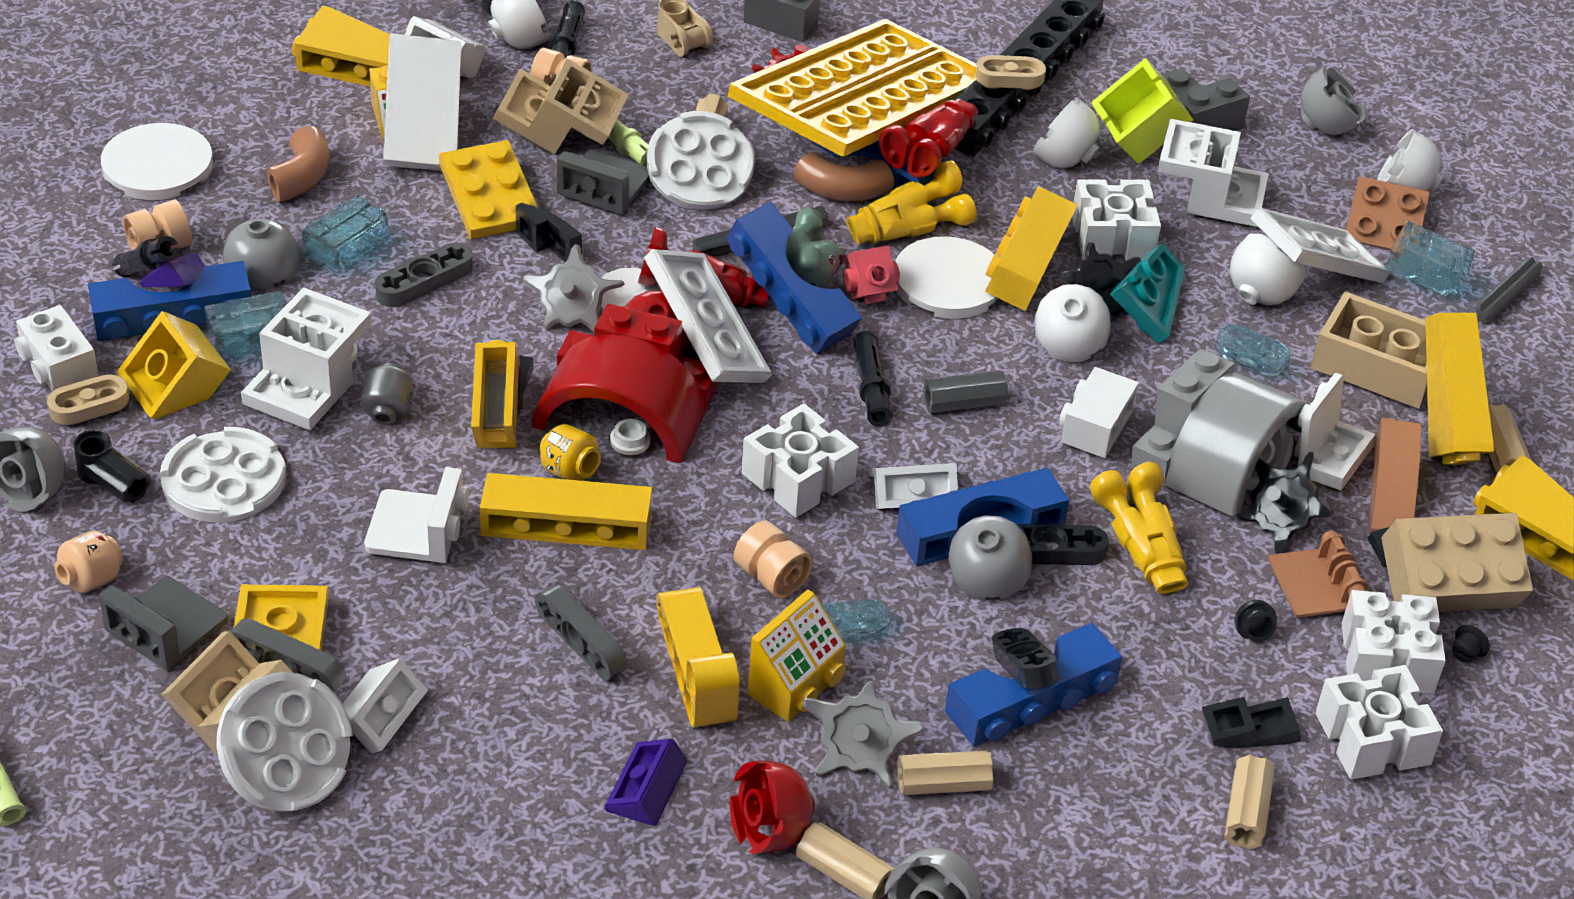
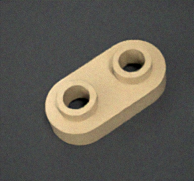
[975,55,1046,90]
[47,374,129,425]

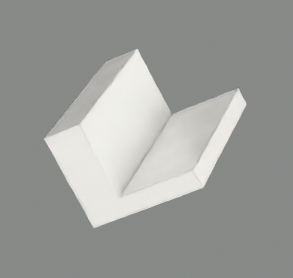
[868,463,958,509]
[343,658,428,753]

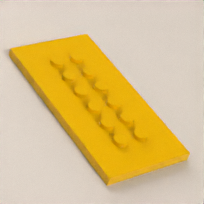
[728,19,976,157]

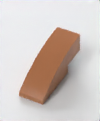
[1370,418,1421,533]

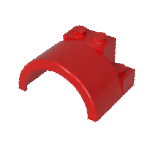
[531,303,718,463]

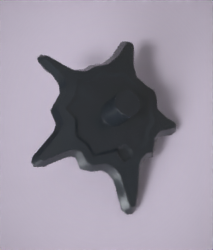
[1061,242,1141,315]
[1239,451,1334,554]

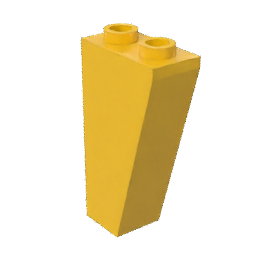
[292,5,390,87]
[1425,313,1494,465]
[1473,455,1574,581]

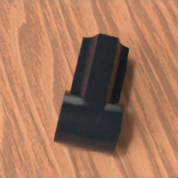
[73,430,151,503]

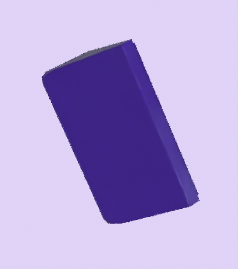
[139,253,205,287]
[604,739,687,826]

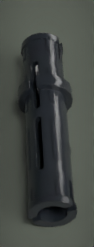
[549,0,585,59]
[112,236,179,277]
[853,331,893,426]

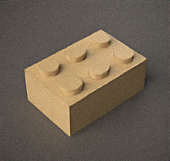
[1310,291,1427,409]
[1381,513,1533,612]

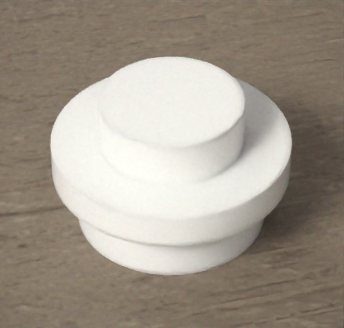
[610,419,650,455]

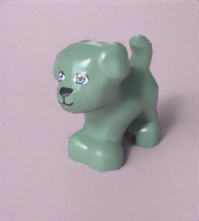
[786,207,844,289]

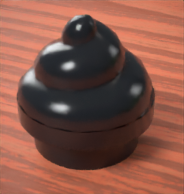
[1234,599,1277,642]

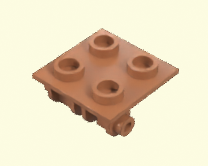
[1346,176,1430,255]
[1267,531,1368,618]

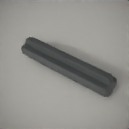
[1473,257,1543,324]

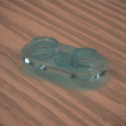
[1215,324,1290,376]
[821,599,891,644]

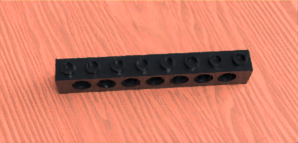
[954,0,1105,157]

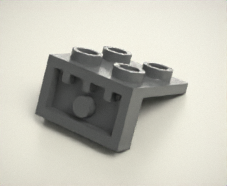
[557,149,650,215]
[98,576,228,671]

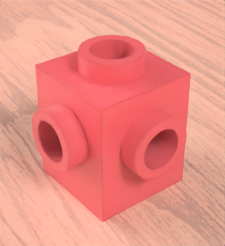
[843,245,900,304]

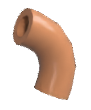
[267,126,331,203]
[793,152,894,201]

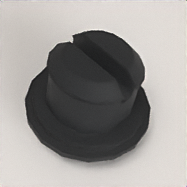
[1452,625,1490,662]

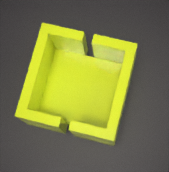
[1091,58,1194,165]

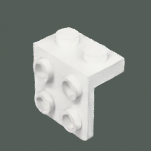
[1294,373,1375,490]
[364,467,469,563]

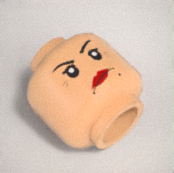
[54,531,123,593]

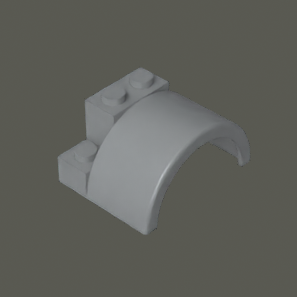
[1131,348,1310,516]

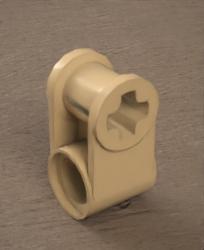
[657,0,713,57]

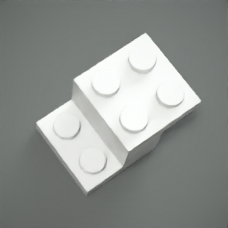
[1158,119,1269,227]
[241,287,372,430]

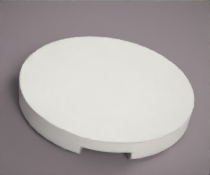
[646,111,755,210]
[101,123,213,200]
[895,237,998,319]
[160,427,286,522]
[217,672,353,811]

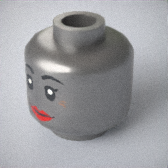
[360,363,416,425]

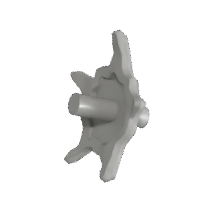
[522,245,625,333]
[803,681,924,789]

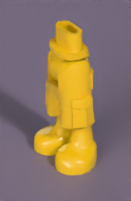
[846,160,977,245]
[1090,462,1188,594]

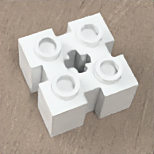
[1072,180,1161,260]
[742,404,859,518]
[1342,590,1446,694]
[1315,665,1443,780]

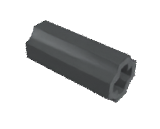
[923,370,1008,413]

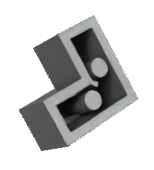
[743,0,820,42]
[1161,68,1250,131]

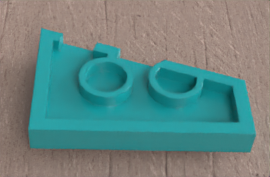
[1110,243,1185,343]

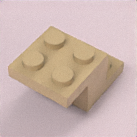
[492,58,629,154]
[161,631,293,756]

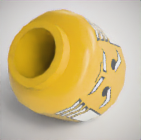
[540,424,601,481]

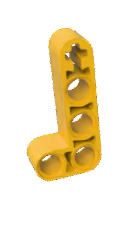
[656,587,739,728]

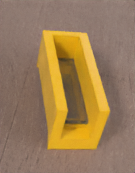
[471,340,520,448]

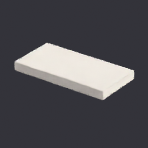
[383,33,461,171]
[1250,208,1390,283]
[644,249,772,383]

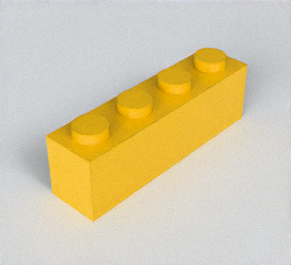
[985,186,1078,311]
[480,473,652,550]

